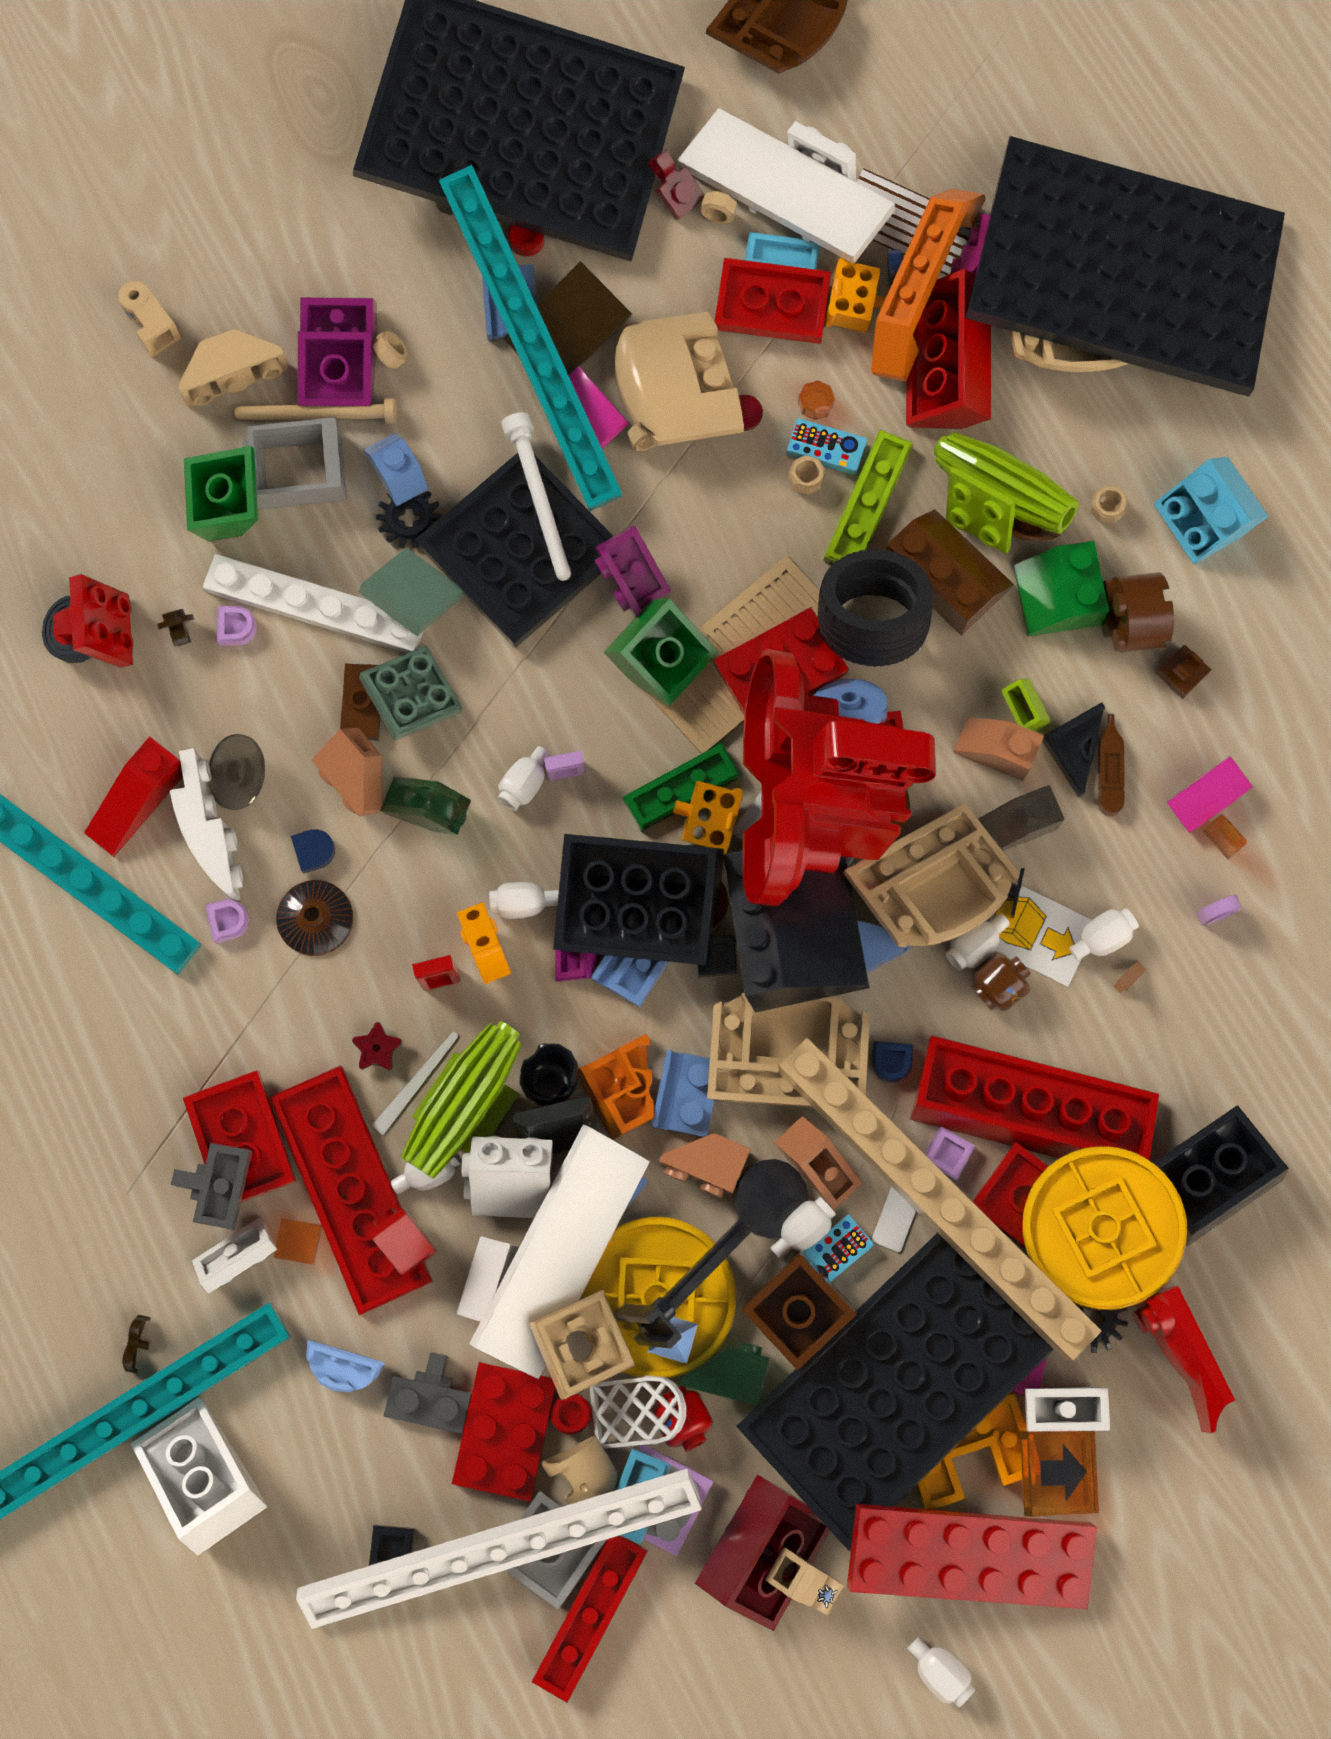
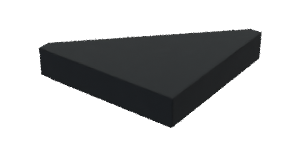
[1042,702,1105,797]

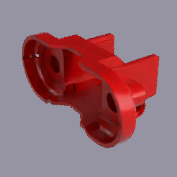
[743,649,936,906]

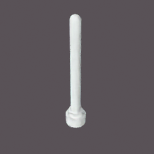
[501,412,571,581]

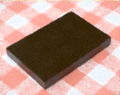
[503,261,632,376]

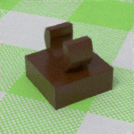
[1156,644,1212,699]

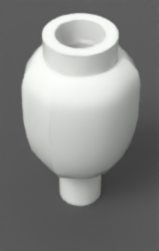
[497,746,550,811]
[489,882,559,919]
[1069,908,1139,961]
[946,913,1010,971]
[391,1153,462,1194]
[770,1197,836,1260]
[907,1637,976,1708]

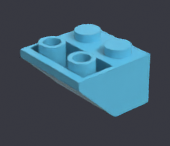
[1154,457,1269,564]

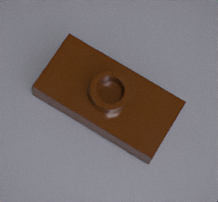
[340,663,381,741]

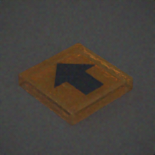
[1020,1431,1099,1517]

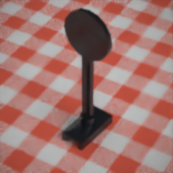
[614,1159,808,1349]

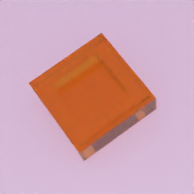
[1203,814,1247,859]
[274,1218,322,1265]

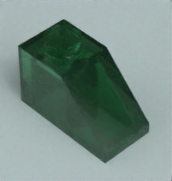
[380,777,471,835]
[679,1342,769,1406]

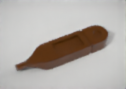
[1098,714,1125,816]

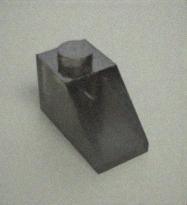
[978,785,1065,851]

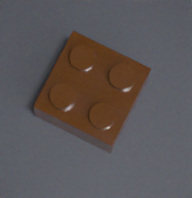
[741,1250,857,1370]

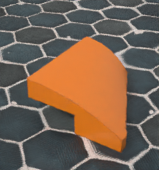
[578,1033,654,1140]

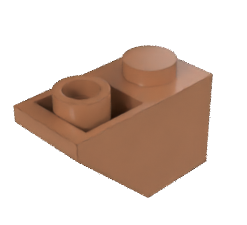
[312,727,382,816]
[659,1133,751,1198]

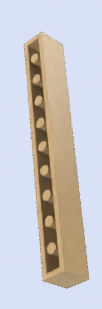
[778,1038,1101,1362]

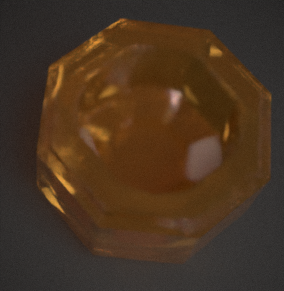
[798,380,835,420]

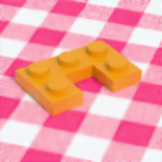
[917,1393,1041,1510]

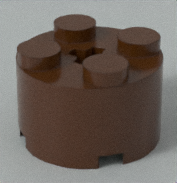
[1102,572,1174,653]

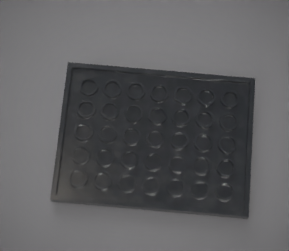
[353,0,685,262]
[965,136,1285,397]

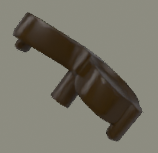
[122,1315,151,1373]

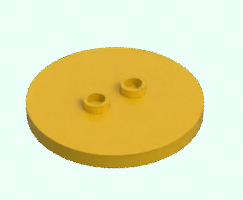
[1023,1147,1187,1310]
[579,1217,736,1379]

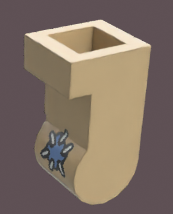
[118,281,182,358]
[765,1547,844,1615]

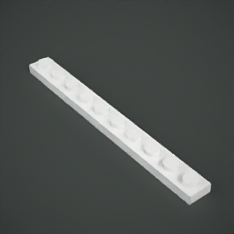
[296,1468,702,1629]

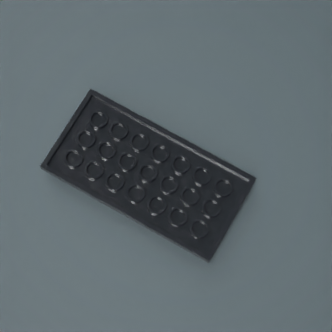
[736,1232,1054,1552]

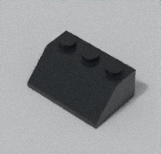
[1153,1105,1289,1247]

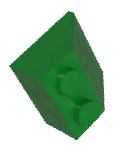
[184,446,258,542]
[1014,541,1109,637]
[603,598,718,706]

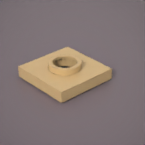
[529,1290,635,1400]

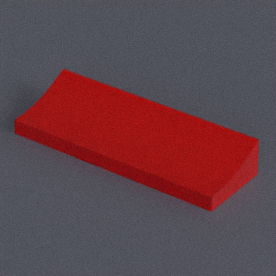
[910,1035,1159,1161]

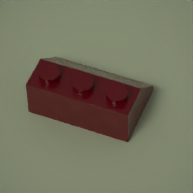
[694,1474,830,1631]

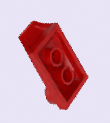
[1132,1286,1236,1433]

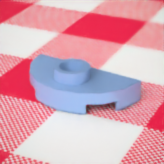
[306,1340,386,1392]

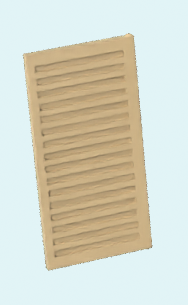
[637,555,820,754]

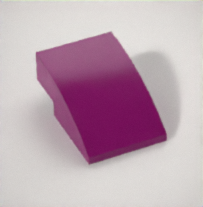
[297,297,377,406]

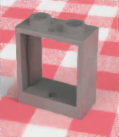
[242,417,347,509]

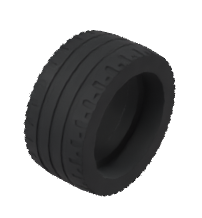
[818,549,933,667]

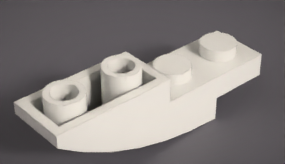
[170,748,244,901]

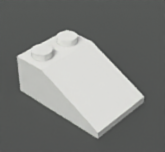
[131,1397,267,1556]

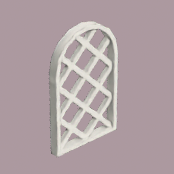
[590,1375,686,1449]

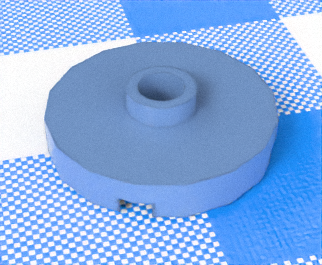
[814,679,887,724]

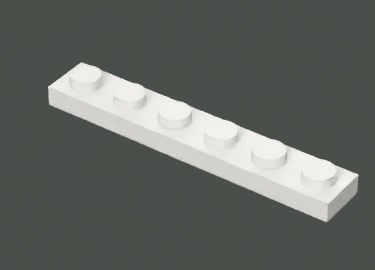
[202,554,424,653]

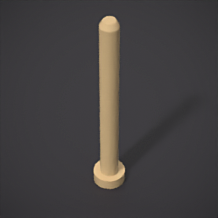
[235,398,397,424]

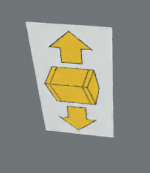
[986,883,1092,987]

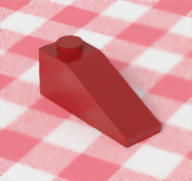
[84,736,183,857]

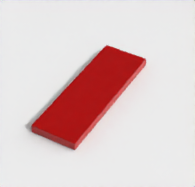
[269,1065,433,1315]

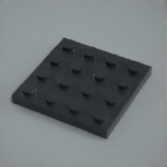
[415,453,613,648]

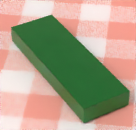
[623,743,740,832]

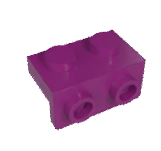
[594,525,671,617]

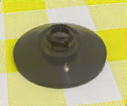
[208,734,265,810]

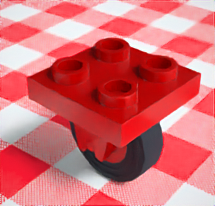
[42,574,134,668]

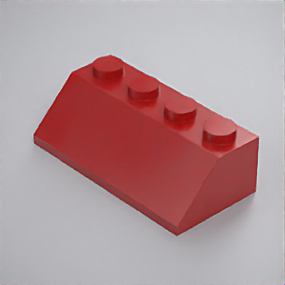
[906,269,991,429]

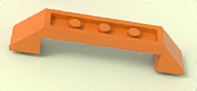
[871,189,986,382]

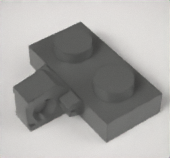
[171,1143,252,1230]
[384,1352,472,1434]

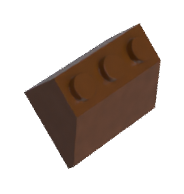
[885,509,1014,636]

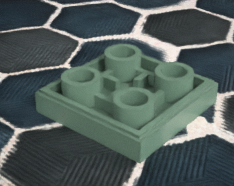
[359,547,463,637]
[359,645,462,741]

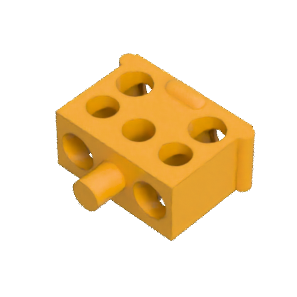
[824,257,886,333]
[673,781,743,854]
[456,902,512,984]

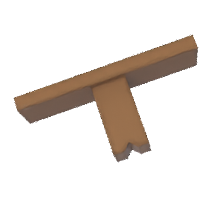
[1113,961,1147,993]

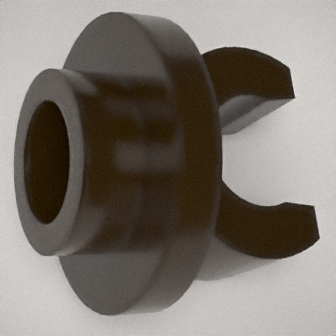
[157,609,195,646]

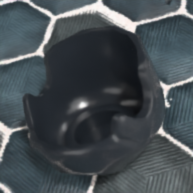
[519,1043,579,1107]

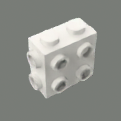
[462,1136,554,1218]

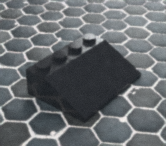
[553,834,724,965]
[723,850,870,1013]

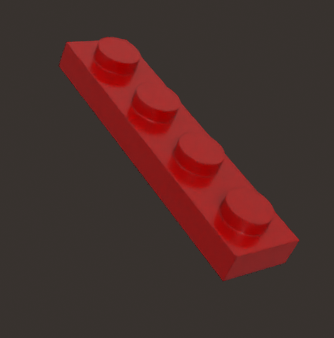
[531,1535,648,1703]

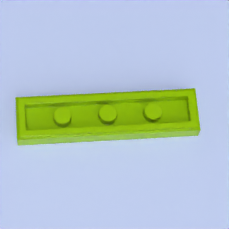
[823,429,913,565]

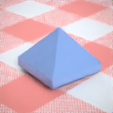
[648,1317,698,1364]

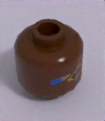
[972,954,1031,1011]

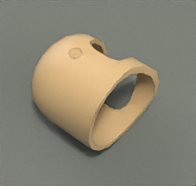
[542,1435,618,1504]

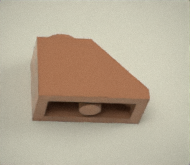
[953,717,1044,781]
[774,1116,862,1210]

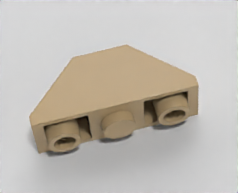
[178,329,290,408]

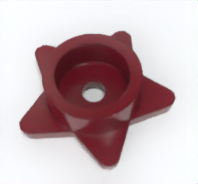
[352,1022,402,1070]

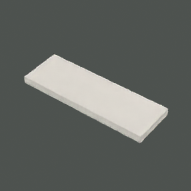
[677,108,895,264]
[469,1125,650,1379]

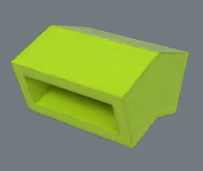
[1001,678,1050,732]

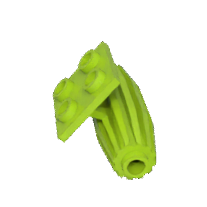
[934,432,1079,554]
[400,1021,522,1179]

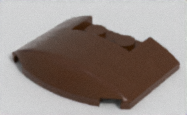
[706,0,848,74]

